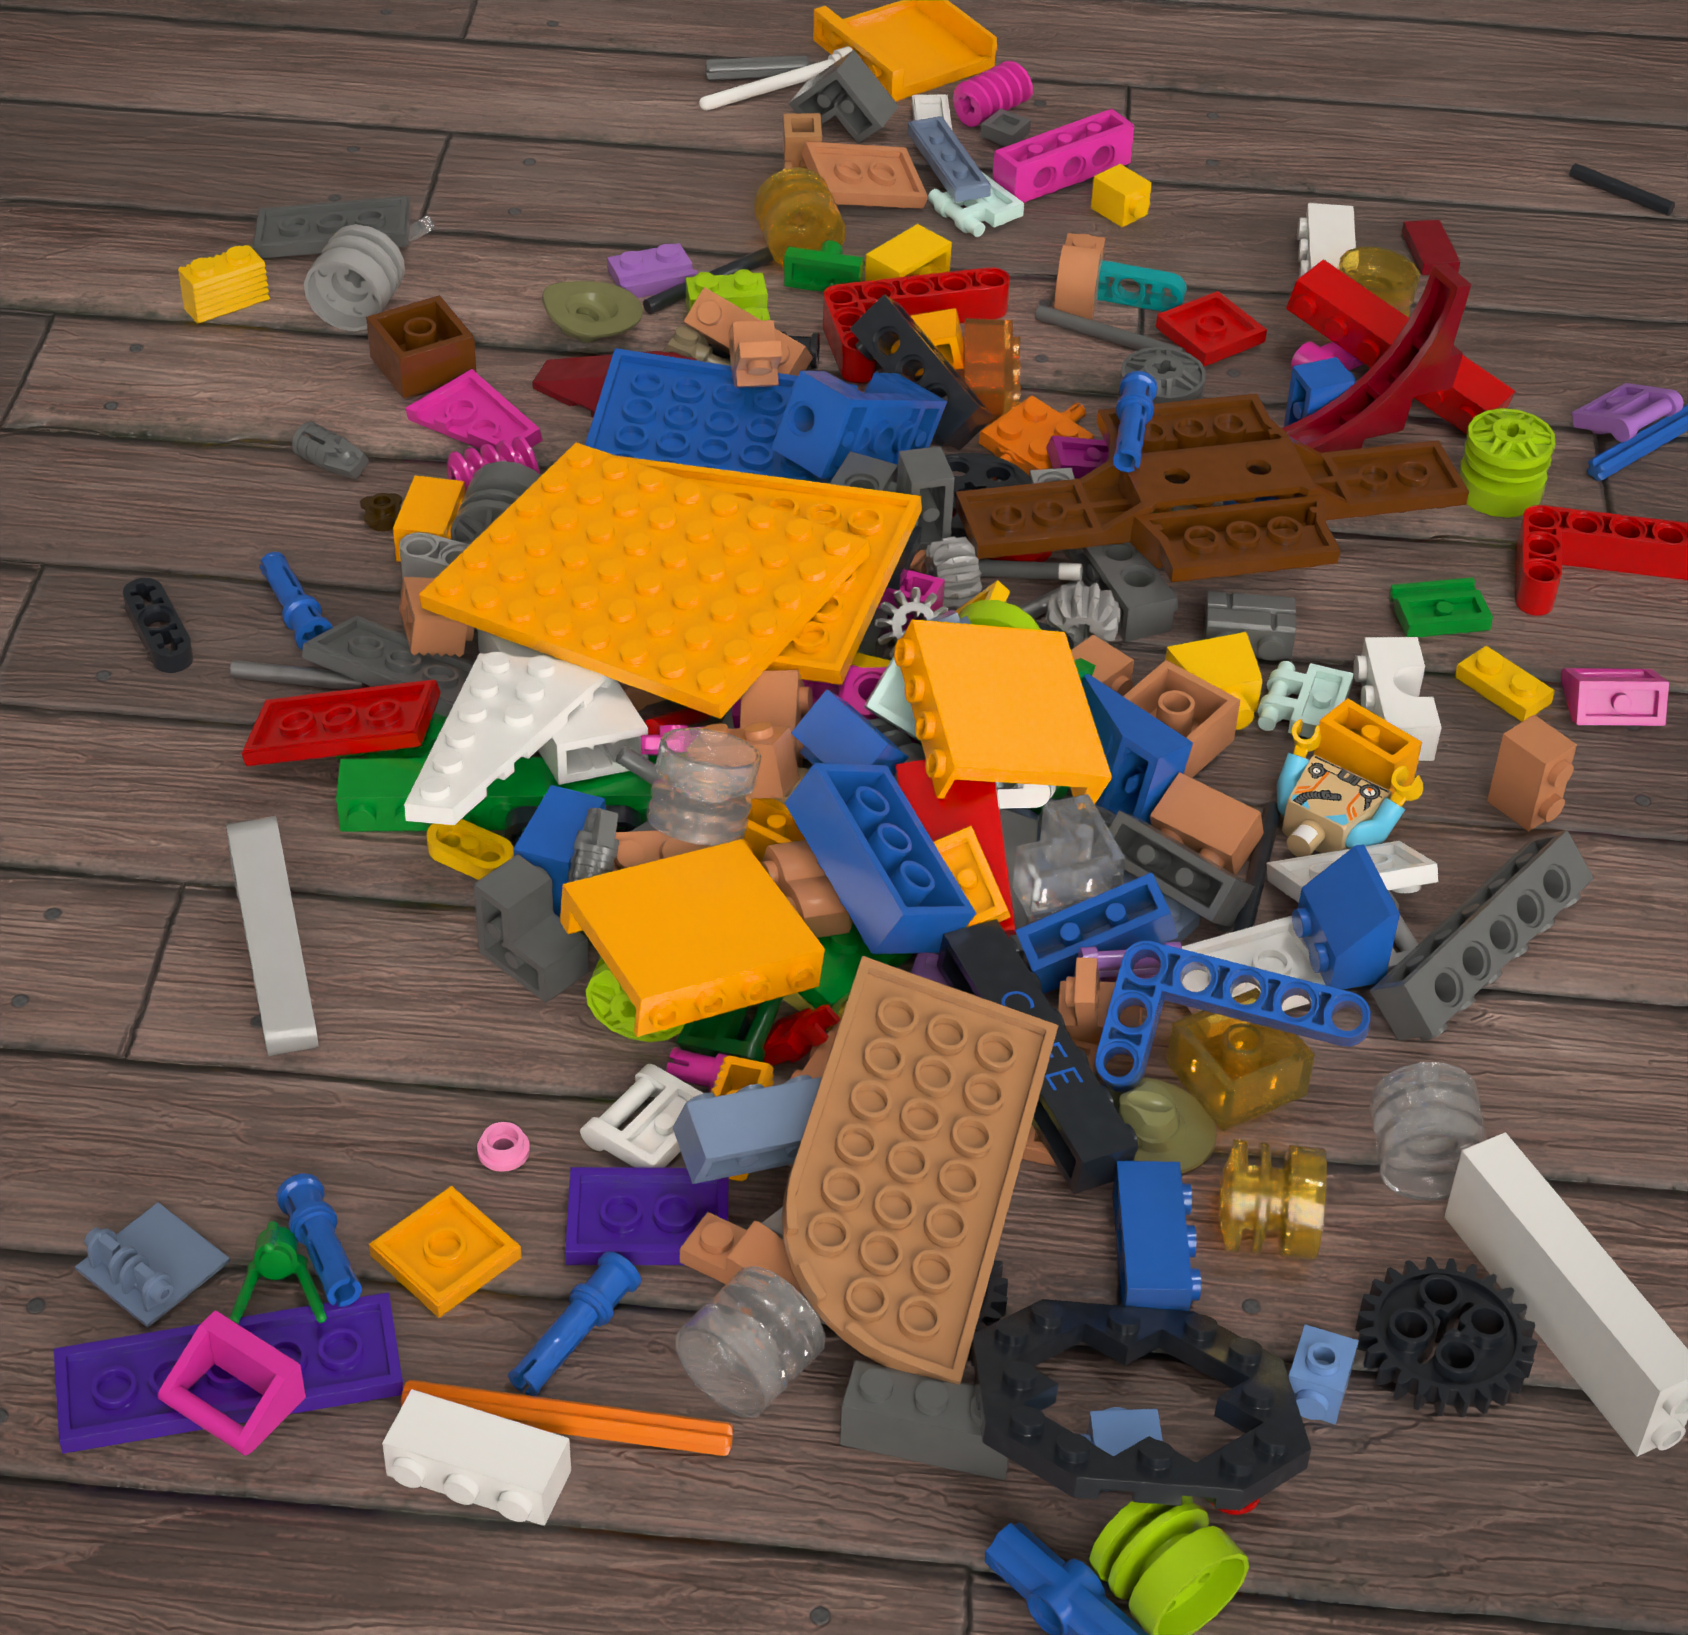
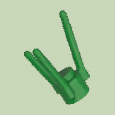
[229,1221,327,1324]

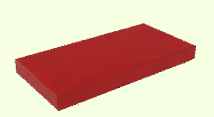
[241,680,441,767]
[896,759,1017,936]

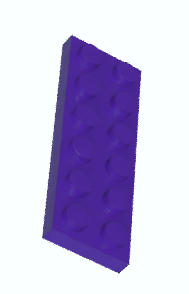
[54,1292,403,1454]

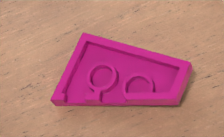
[405,369,543,449]

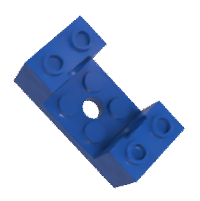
[771,370,947,478]

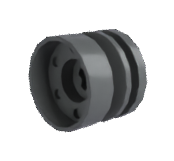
[1118,347,1206,404]
[450,461,541,544]

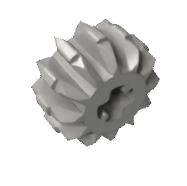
[924,536,982,611]
[1045,580,1121,648]
[874,587,948,658]

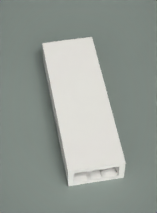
[477,629,648,785]
[1444,1132,1688,1457]

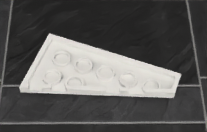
[404,652,615,825]

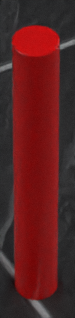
[645,707,711,735]

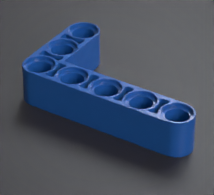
[1095,941,1371,1092]

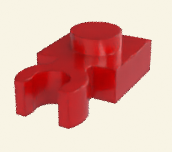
[763,1004,841,1066]

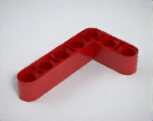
[823,267,1010,383]
[1515,505,1688,616]

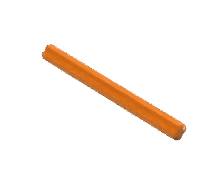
[401,1380,734,1456]

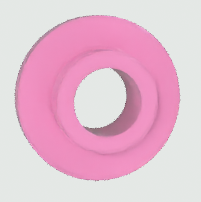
[477,1122,530,1172]

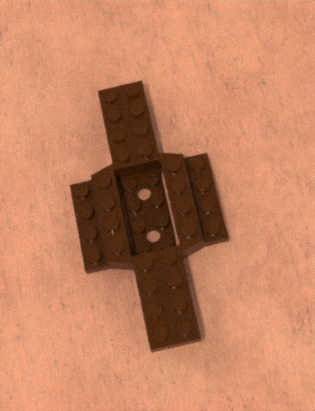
[955,393,1469,583]

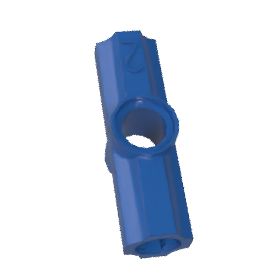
[984,1522,1149,1635]

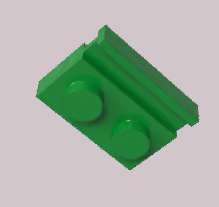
[1388,577,1493,637]

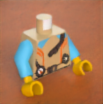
[1276,719,1423,857]

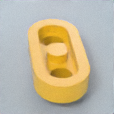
[426,819,514,880]

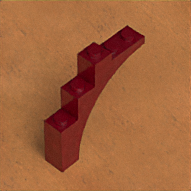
[1258,263,1472,475]

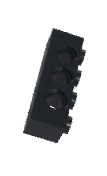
[850,295,995,450]

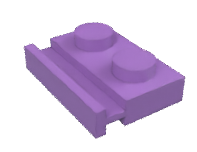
[607,243,698,298]

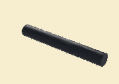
[1569,163,1675,216]

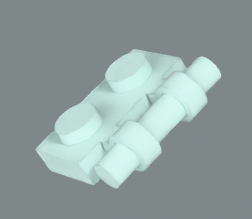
[928,171,1024,237]
[1258,661,1354,739]

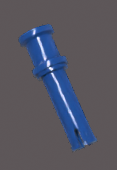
[1113,371,1158,472]
[259,552,333,650]
[276,1173,362,1307]
[508,1251,642,1396]

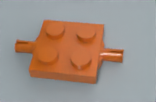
[978,395,1095,480]

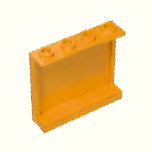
[813,0,997,102]
[894,619,1112,807]
[560,839,825,1037]

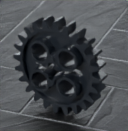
[1355,1257,1538,1418]

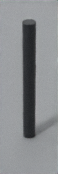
[643,246,775,314]
[1233,802,1281,932]

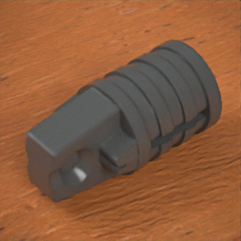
[292,421,369,480]
[567,808,619,883]

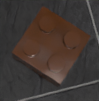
[366,295,477,399]

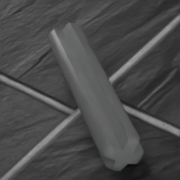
[705,56,810,81]

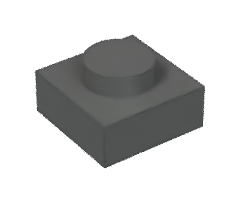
[980,108,1031,147]

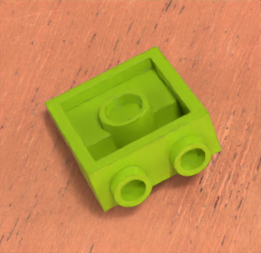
[686,269,770,321]

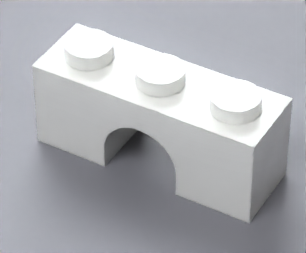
[1353,637,1441,761]

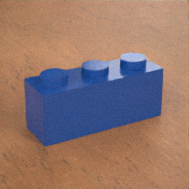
[1015,872,1178,994]
[1112,1161,1201,1311]

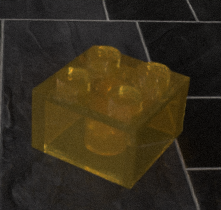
[1166,987,1315,1132]

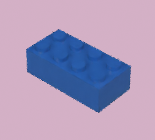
[785,763,976,954]

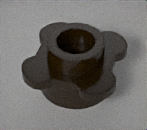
[360,493,402,531]

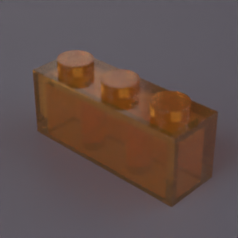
[963,318,1021,423]

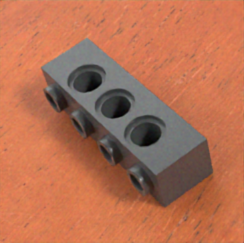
[1062,542,1178,642]

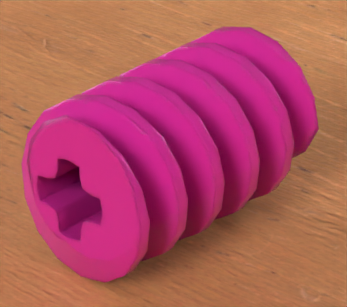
[953,61,1033,127]
[447,436,540,492]

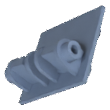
[75,1202,231,1328]

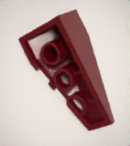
[532,351,697,417]

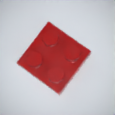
[1156,291,1267,367]

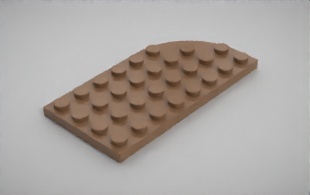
[782,956,1058,1385]

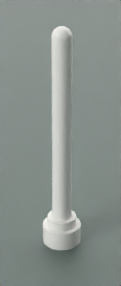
[699,46,853,111]

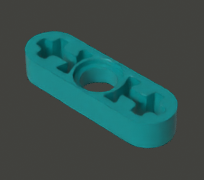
[1097,260,1187,312]

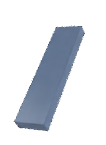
[908,116,991,202]

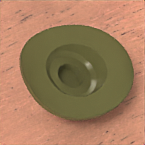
[542,281,643,343]
[1107,1078,1217,1173]

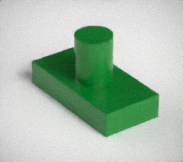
[784,240,863,292]

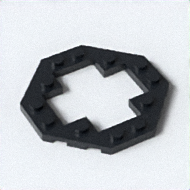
[969,1299,1311,1510]

